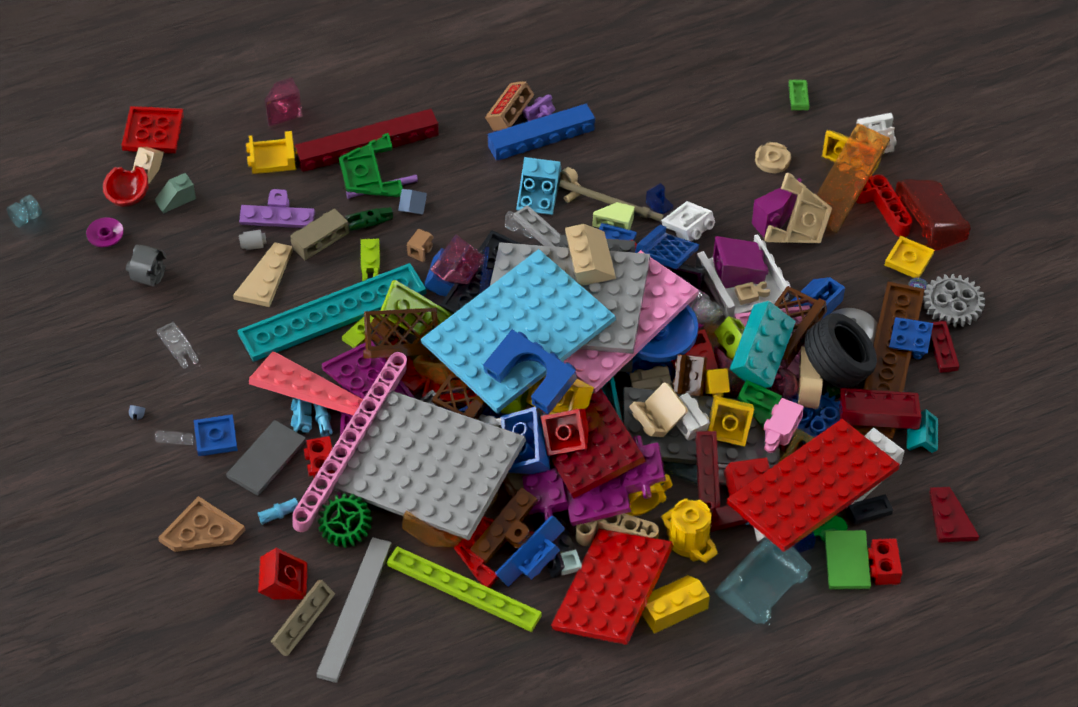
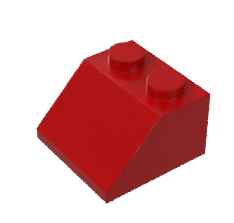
[541,409,589,456]
[258,548,308,600]

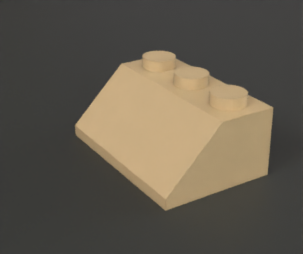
[565,224,616,286]

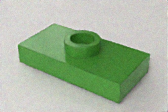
[789,80,809,110]

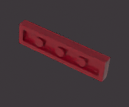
[695,431,720,508]

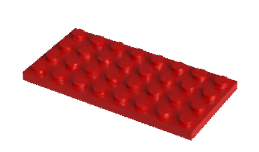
[727,419,900,552]

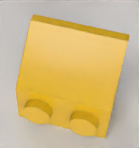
[707,396,754,446]

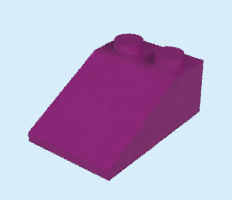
[752,178,802,237]

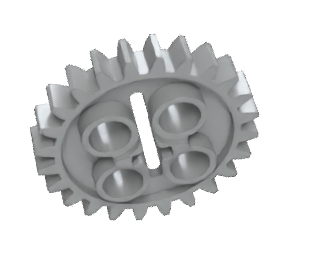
[923,274,985,327]

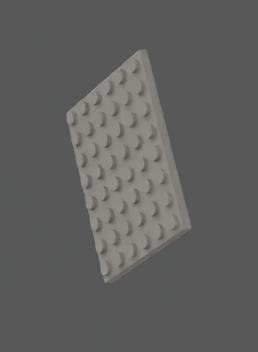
[490,243,650,354]
[334,391,526,540]

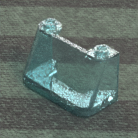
[714,538,812,624]

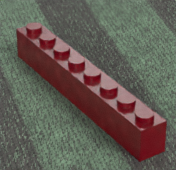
[295,109,439,172]

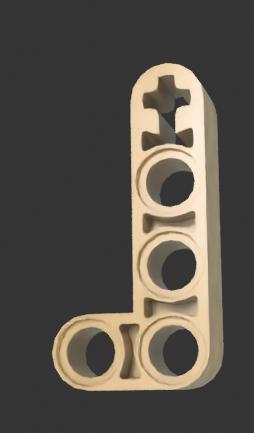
[798,346,822,409]
[576,514,659,546]

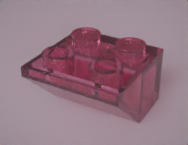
[430,235,486,284]

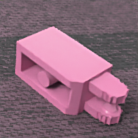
[764,398,804,453]

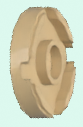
[755,142,791,173]

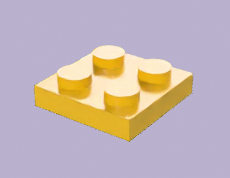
[885,236,934,280]

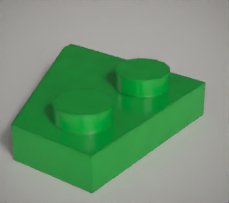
[737,380,782,429]

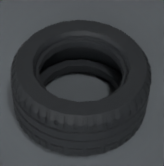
[804,313,877,389]

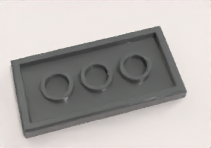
[226,420,306,496]

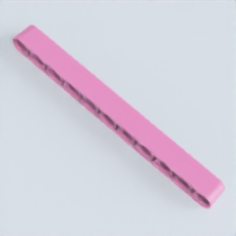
[293,352,407,532]

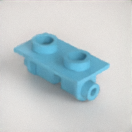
[291,398,312,433]

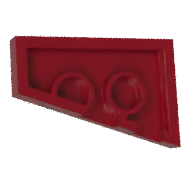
[929,487,980,543]

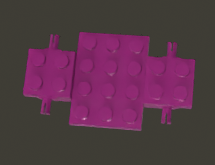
[522,435,666,526]

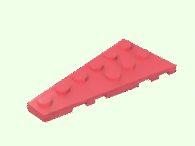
[249,352,363,415]

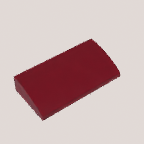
[840,388,922,429]

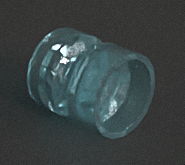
[7,194,42,228]

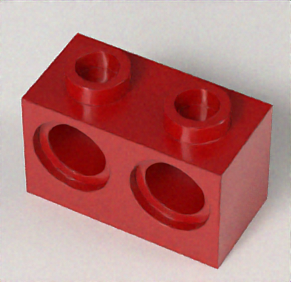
[304,436,335,479]
[867,538,902,585]

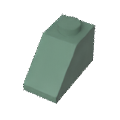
[155,173,196,213]

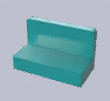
[907,409,938,453]

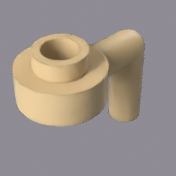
[560,167,581,203]

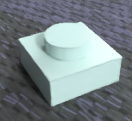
[561,550,582,575]

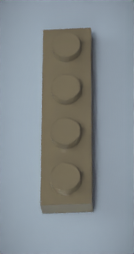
[270,580,335,656]

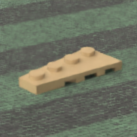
[233,243,293,307]

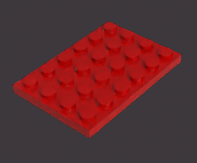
[551,529,674,645]

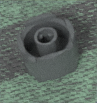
[126,244,167,287]

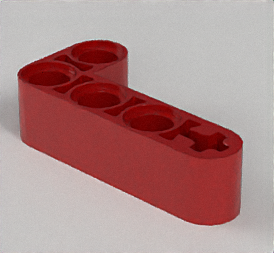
[853,174,912,237]

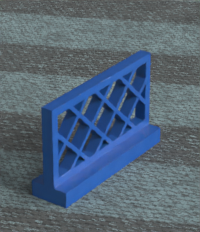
[635,225,699,269]

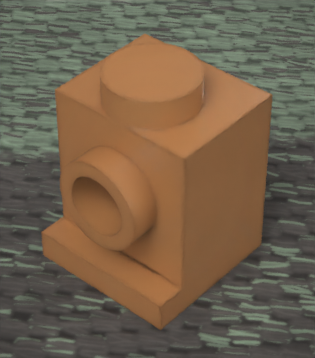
[407,229,433,262]

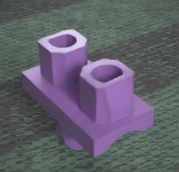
[522,94,555,121]

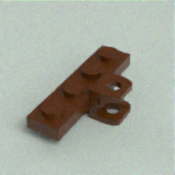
[470,488,538,563]

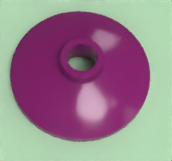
[86,217,124,247]

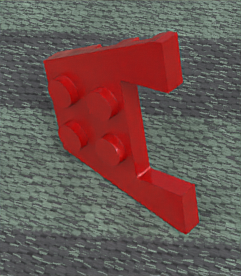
[452,516,535,588]

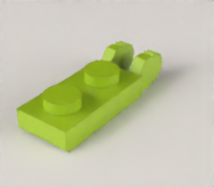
[361,239,380,281]

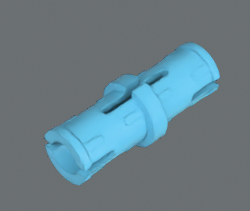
[313,404,333,437]
[258,498,298,525]

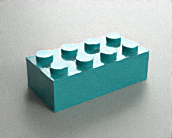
[729,301,796,388]

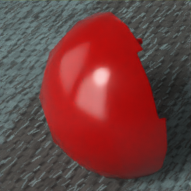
[103,167,149,207]

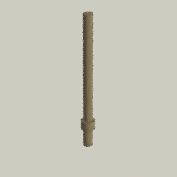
[559,180,664,222]

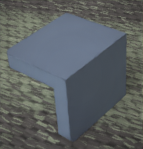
[399,189,427,214]

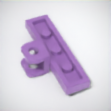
[239,189,315,228]

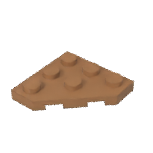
[158,496,245,552]

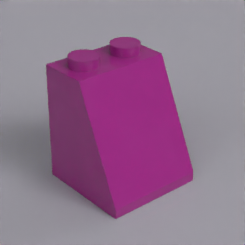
[713,236,768,289]

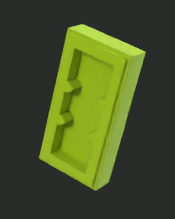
[342,315,374,348]

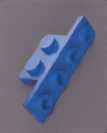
[495,516,565,586]

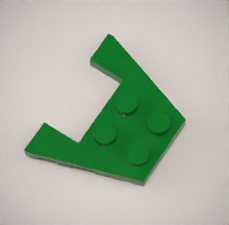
[339,133,403,197]

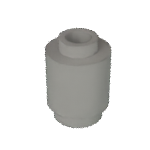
[239,230,267,250]

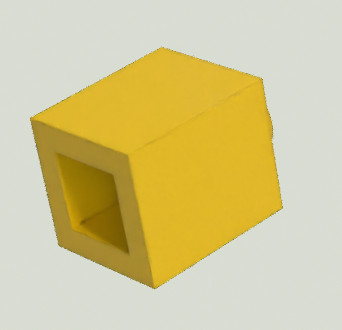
[704,368,730,397]

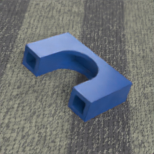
[483,329,577,415]

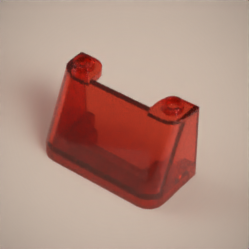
[895,179,971,251]

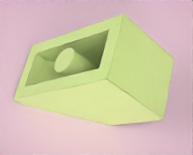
[593,202,635,230]

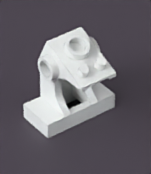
[855,113,896,154]

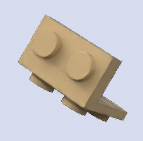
[629,383,688,437]

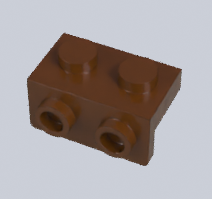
[672,354,707,397]

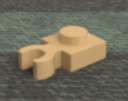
[734,281,770,305]

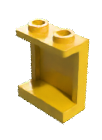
[246,131,296,174]

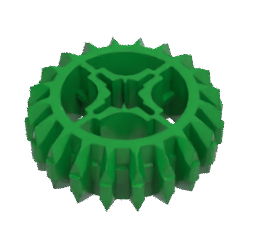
[317,493,372,548]

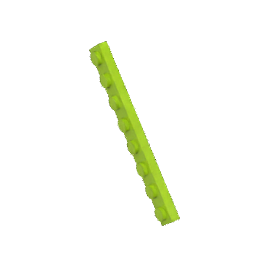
[387,546,542,632]

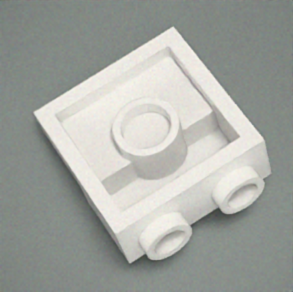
[661,201,715,241]

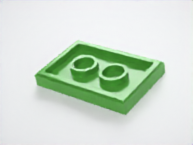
[825,530,871,589]

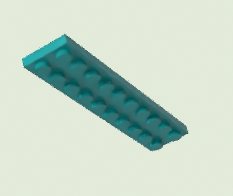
[238,263,426,362]

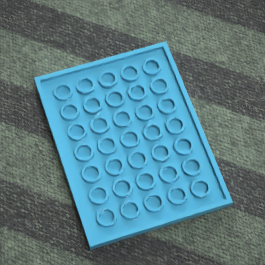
[421,249,616,413]

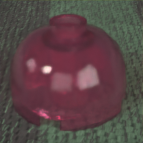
[766,367,799,401]

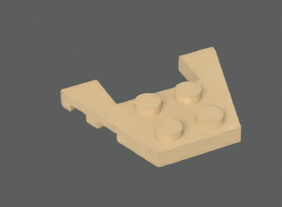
[764,173,832,243]

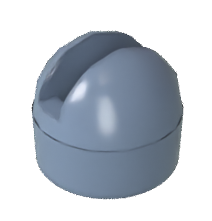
[129,405,146,420]

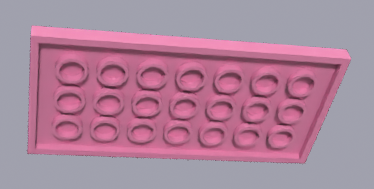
[563,250,699,393]

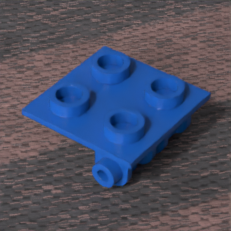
[889,317,933,359]

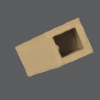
[132,147,164,183]

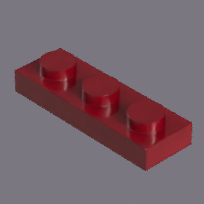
[930,321,959,373]

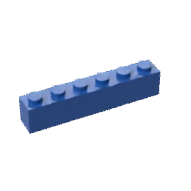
[488,103,595,161]

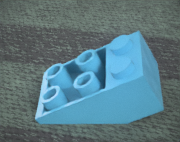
[516,157,562,215]

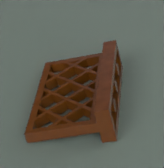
[774,286,827,369]
[363,308,438,358]
[432,372,488,420]

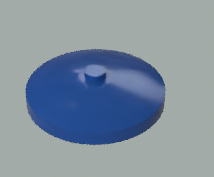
[635,305,698,362]

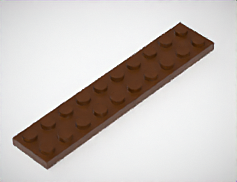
[855,282,925,442]

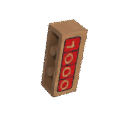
[485,81,534,131]

